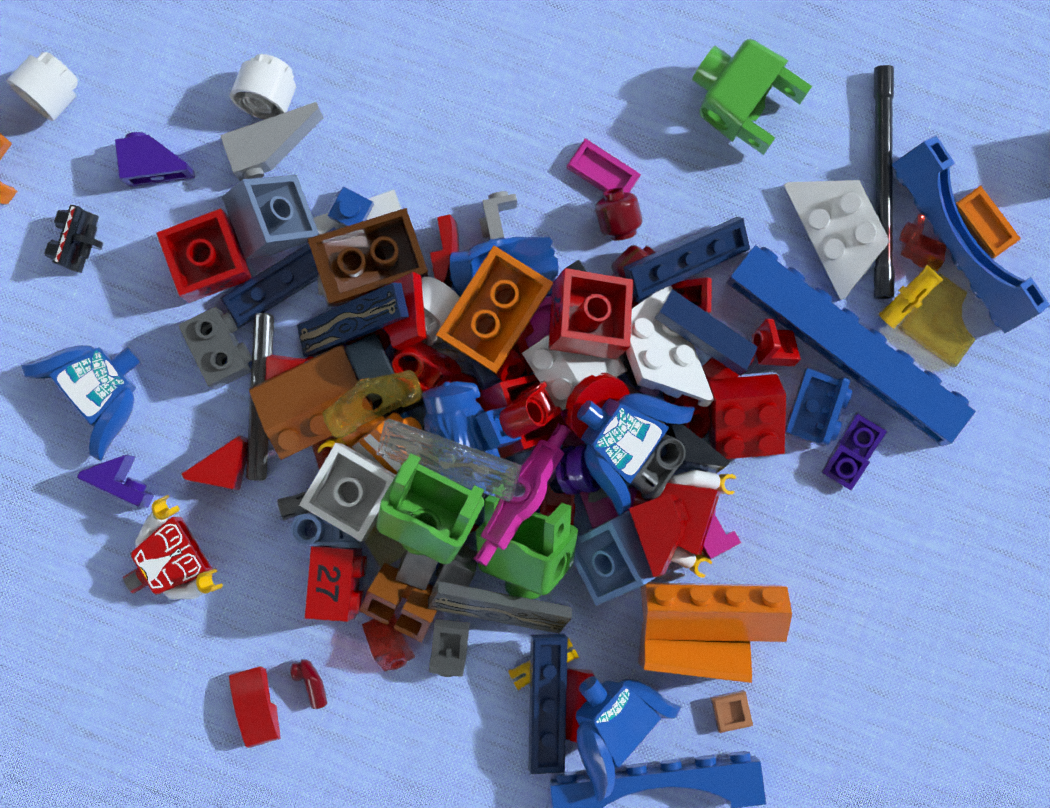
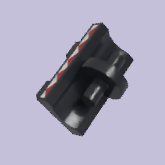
[44,204,104,273]

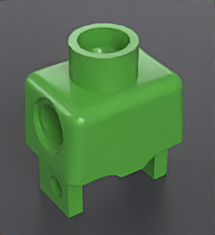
[692,39,812,155]
[376,453,484,565]
[476,483,578,599]

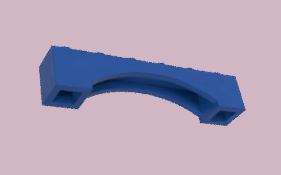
[892,136,1050,334]
[550,751,766,808]

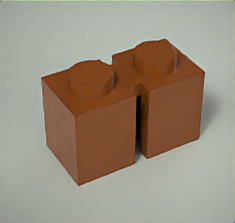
[360,562,438,643]

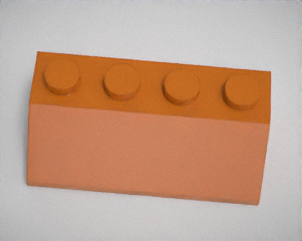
[641,582,792,642]

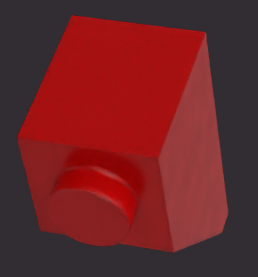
[629,493,688,577]

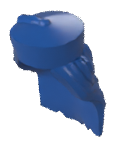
[449,237,559,297]
[422,381,503,491]

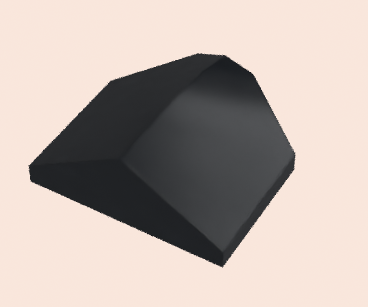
[665,424,730,474]

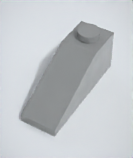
[220,102,323,181]

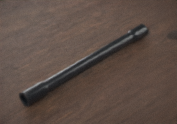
[874,65,895,299]

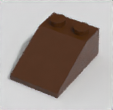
[308,208,428,305]

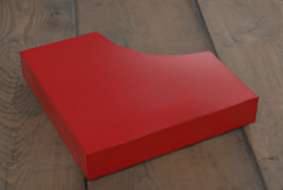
[379,272,426,350]

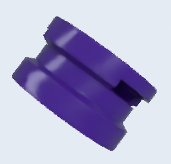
[556,444,600,495]

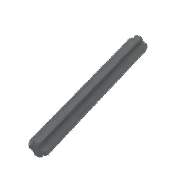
[246,313,274,481]

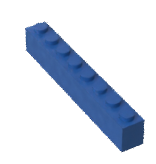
[726,245,976,446]

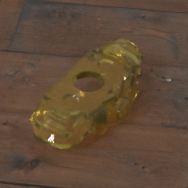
[322,370,422,438]

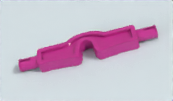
[474,423,571,567]

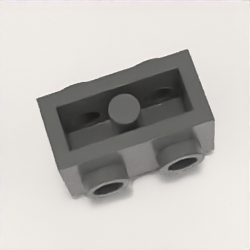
[178,307,252,390]

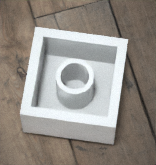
[299,443,396,542]

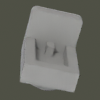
[479,191,517,240]

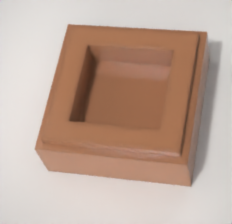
[710,690,753,733]

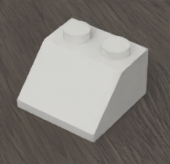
[522,335,627,411]

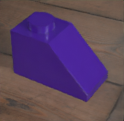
[115,132,195,187]

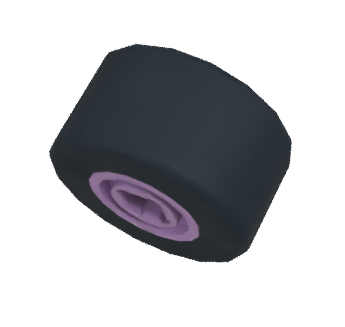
[346,334,401,402]

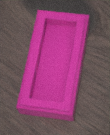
[566,138,641,193]

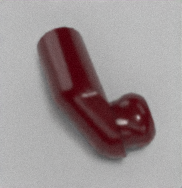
[290,659,328,709]

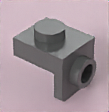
[429,619,470,677]

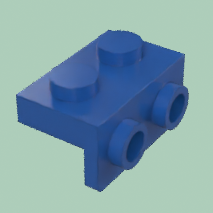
[785,368,852,446]

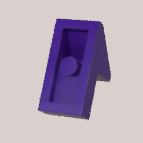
[77,455,154,508]

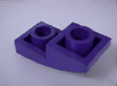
[821,412,887,491]

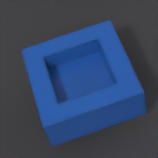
[328,186,374,227]
[476,407,522,450]

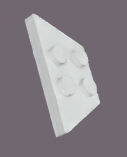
[784,180,890,300]
[626,286,714,407]

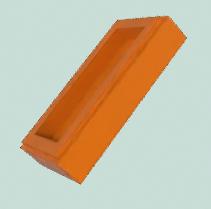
[956,185,1021,259]

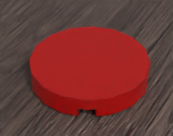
[565,373,630,438]

